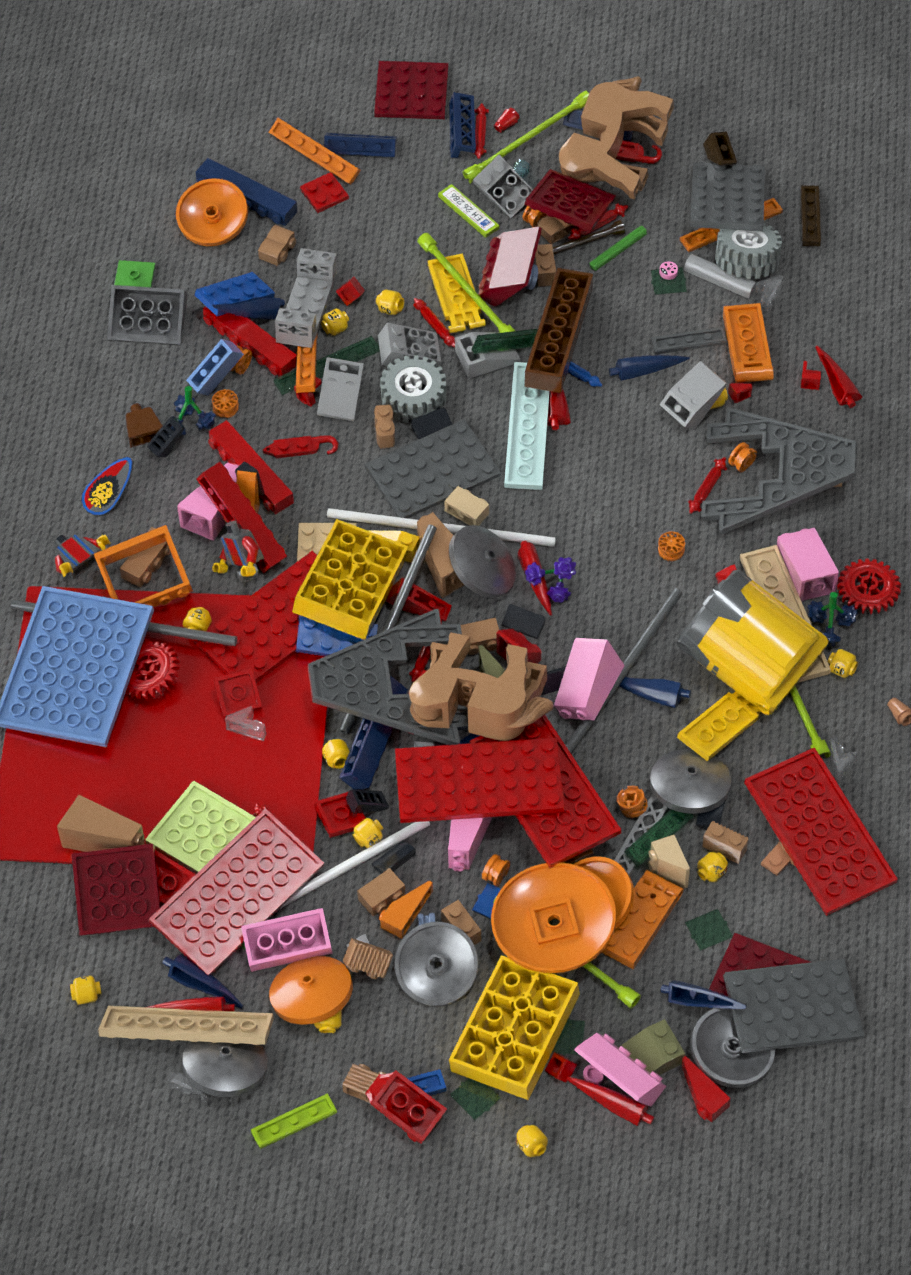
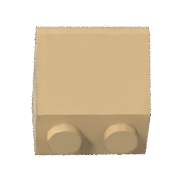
[648,835,690,888]

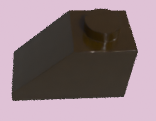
[703,131,737,166]

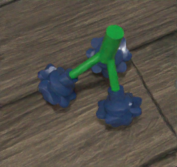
[168,386,216,436]
[807,592,858,647]

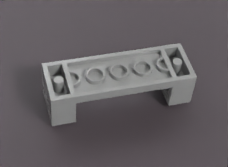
[275,248,337,348]

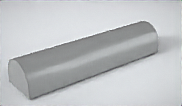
[684,254,758,299]

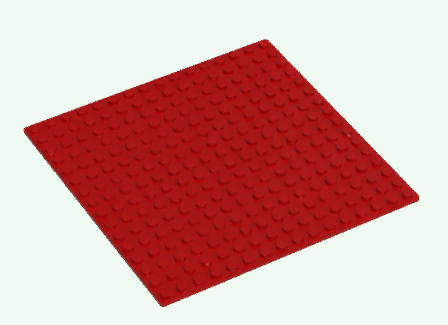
[0,586,327,869]

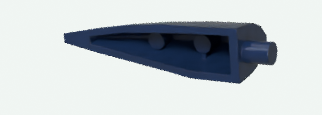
[212,297,285,320]
[609,355,690,381]
[619,677,691,708]
[162,954,243,1009]
[661,980,747,1009]

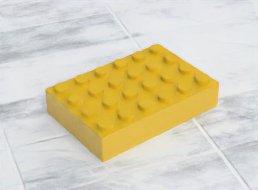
[292,519,409,640]
[449,955,580,1100]

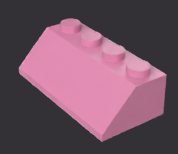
[241,908,333,972]
[574,1033,666,1107]

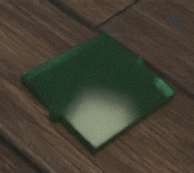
[651,267,687,295]
[685,909,733,951]
[552,1018,585,1056]
[450,1079,501,1120]

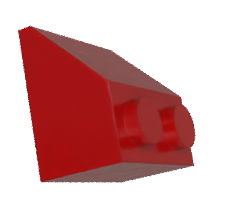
[496,629,541,664]

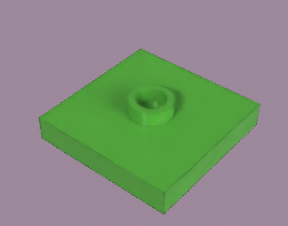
[114,260,155,287]

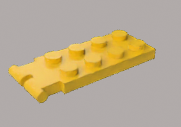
[427,253,486,333]
[677,691,760,761]

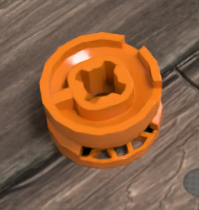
[522,206,548,228]
[230,345,252,375]
[212,389,239,418]
[728,442,757,472]
[658,531,685,561]
[617,785,648,818]
[482,854,510,887]

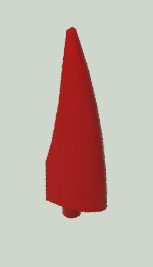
[815,345,862,408]
[547,389,571,430]
[517,541,552,616]
[145,997,235,1012]
[567,1076,655,1126]

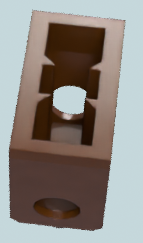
[125,403,162,448]

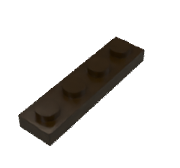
[800,185,821,246]

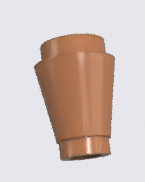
[887,698,911,726]

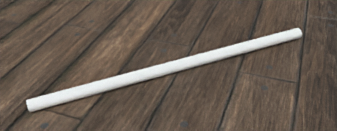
[327,508,556,547]
[278,821,430,910]

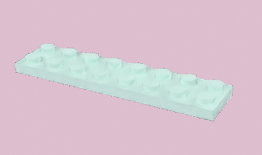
[504,362,550,490]

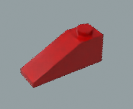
[386,577,452,622]
[682,1056,731,1123]

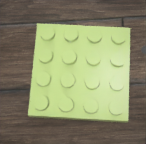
[145,781,256,874]

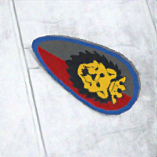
[82,457,133,516]

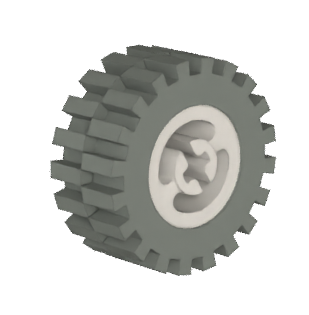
[715,223,782,279]
[380,355,447,423]

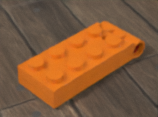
[723,303,774,383]
[601,870,684,970]

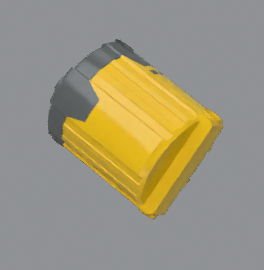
[676,570,829,715]

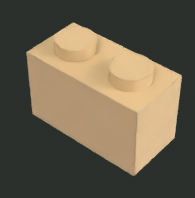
[444,486,489,526]

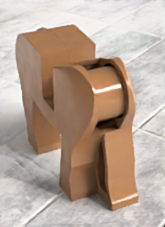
[559,76,674,200]
[409,632,553,741]

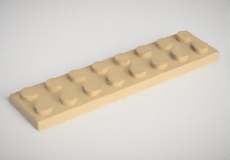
[740,545,831,683]
[98,1006,273,1045]

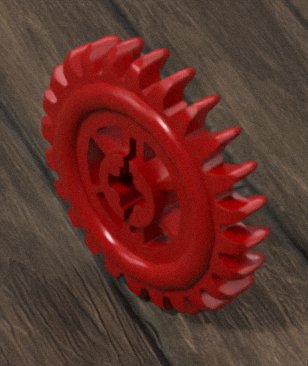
[837,558,901,615]
[125,641,180,700]

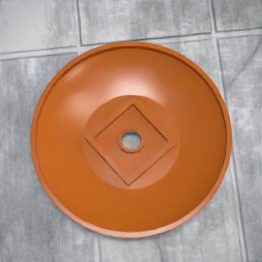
[491,863,616,973]

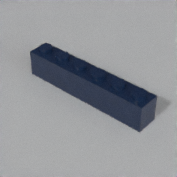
[195,158,298,226]
[339,676,408,789]

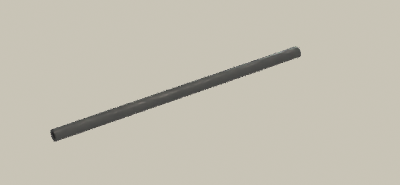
[339,525,437,734]
[565,589,683,753]
[11,600,237,646]

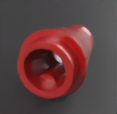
[493,108,520,133]

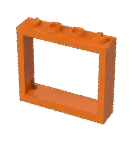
[94,525,193,607]

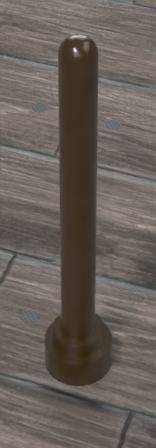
[553,220,625,254]

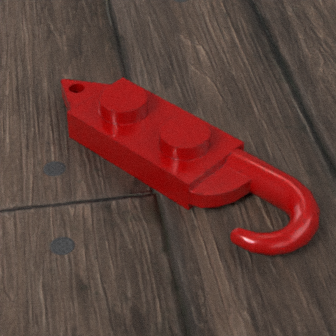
[616,141,662,164]
[263,435,339,459]

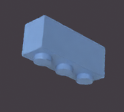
[186,339,244,395]

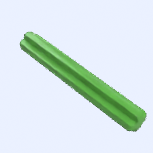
[590,226,647,271]

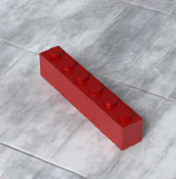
[203,306,297,378]
[208,420,294,515]
[196,462,287,573]

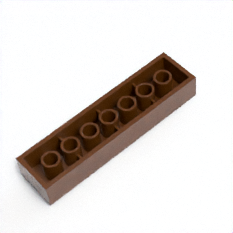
[524,268,593,393]

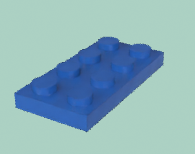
[195,272,275,316]
[295,615,378,656]

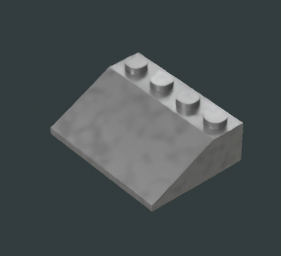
[107,285,188,345]

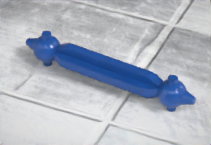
[568,362,602,387]

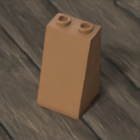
[417,512,464,598]
[57,795,145,852]

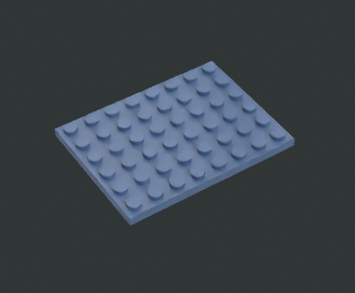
[0,586,154,747]

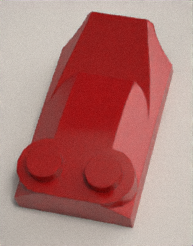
[144,844,196,904]
[365,1070,447,1144]

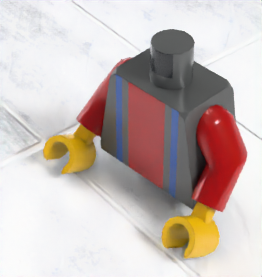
[212,521,264,577]
[55,534,111,579]

